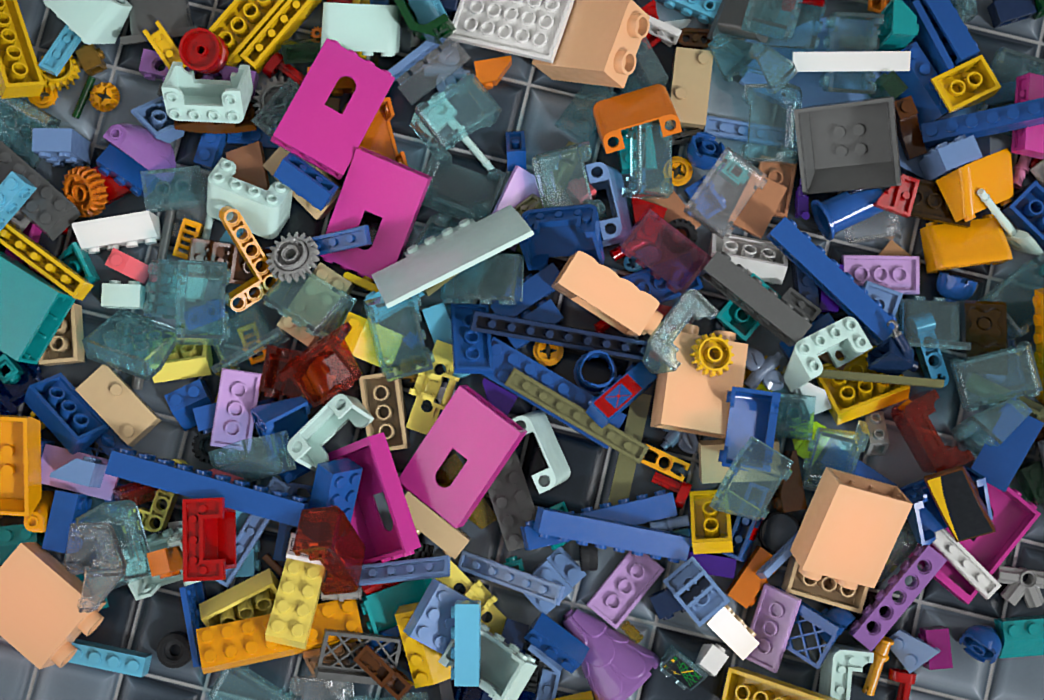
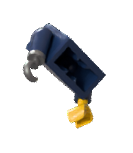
[860,320,919,376]

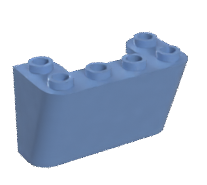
[583,162,635,247]

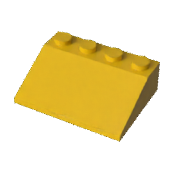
[816,345,910,425]
[395,602,451,688]

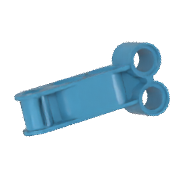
[903,313,949,387]

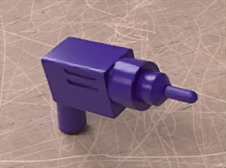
[795,178,810,220]

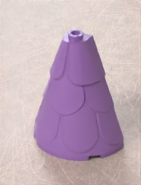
[103,123,176,185]
[562,608,660,700]

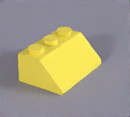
[148,333,213,383]

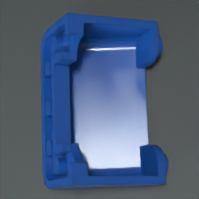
[519,204,605,270]
[718,386,781,473]
[250,396,327,484]
[899,466,993,546]

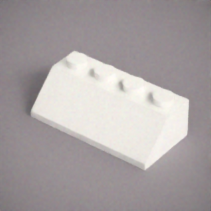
[72,210,162,254]
[707,231,788,285]

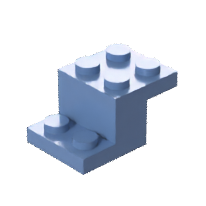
[523,546,587,615]
[663,556,731,627]

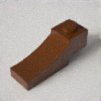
[894,95,927,161]
[353,644,415,700]

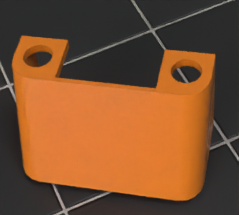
[593,84,682,154]
[340,97,408,166]

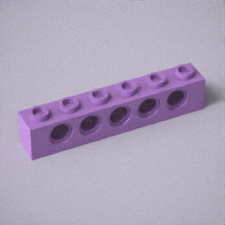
[139,48,259,98]
[849,544,947,651]

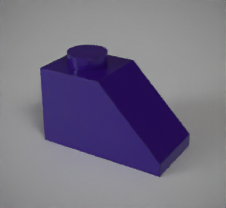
[482,378,518,416]

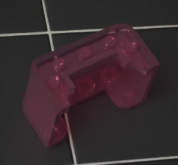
[619,208,712,295]

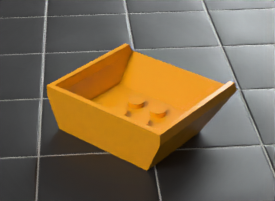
[0,415,42,516]

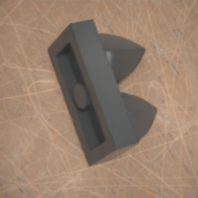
[780,287,822,324]

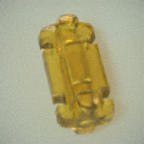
[621,621,643,644]

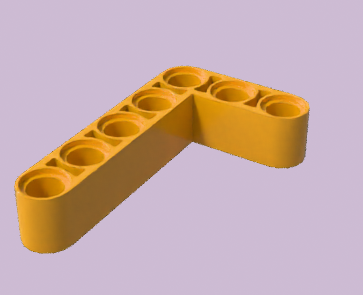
[219,206,280,312]

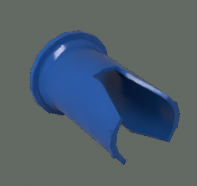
[811,188,885,241]
[573,350,617,395]

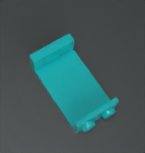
[360,578,432,635]

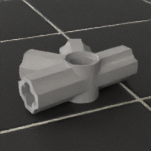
[993,565,1044,608]

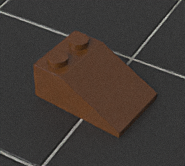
[771,450,807,513]

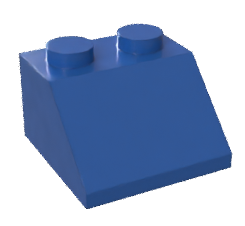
[164,379,215,431]

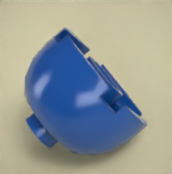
[687,132,726,170]
[936,271,978,304]
[817,607,856,644]
[959,625,1002,664]

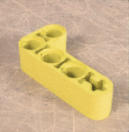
[127,459,187,532]

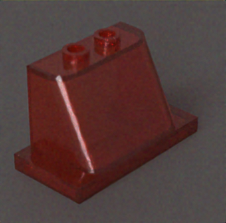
[277,321,362,408]

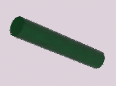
[72,76,96,119]

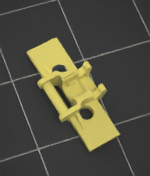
[406,340,460,435]
[432,560,507,635]

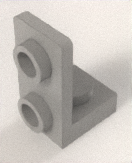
[864,411,890,456]

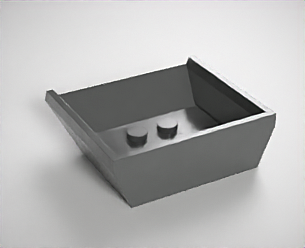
[794,96,902,195]

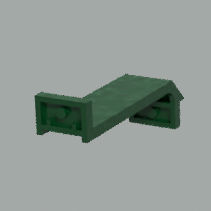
[394,0,456,45]

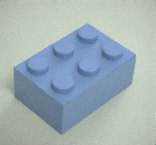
[32,128,91,167]
[918,135,983,181]
[403,578,471,654]

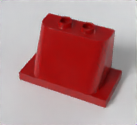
[182,497,237,582]

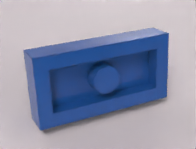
[95,428,127,457]

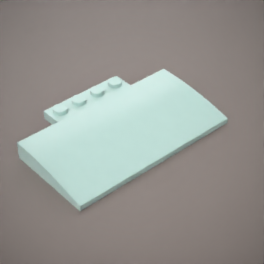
[372,205,534,308]

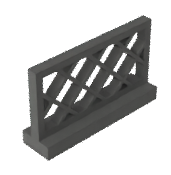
[314,629,402,685]

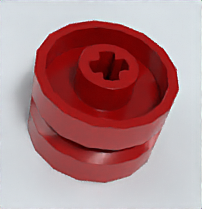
[178,28,229,75]

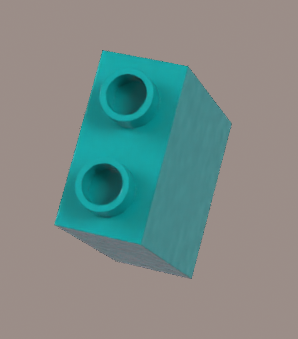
[0,251,76,365]

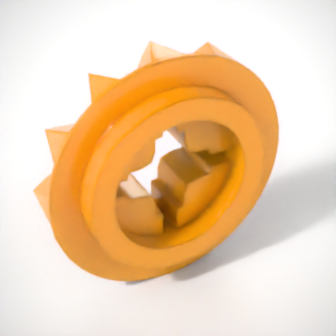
[89,82,120,112]
[28,86,59,109]
[662,156,693,187]
[533,342,564,366]

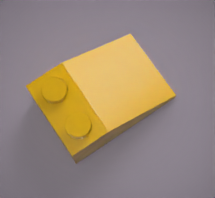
[930,55,1001,113]
[333,312,404,371]
[689,489,733,554]

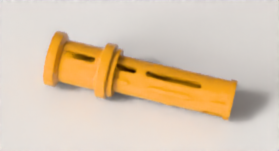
[862,636,894,696]

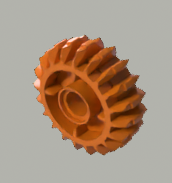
[61,166,109,218]

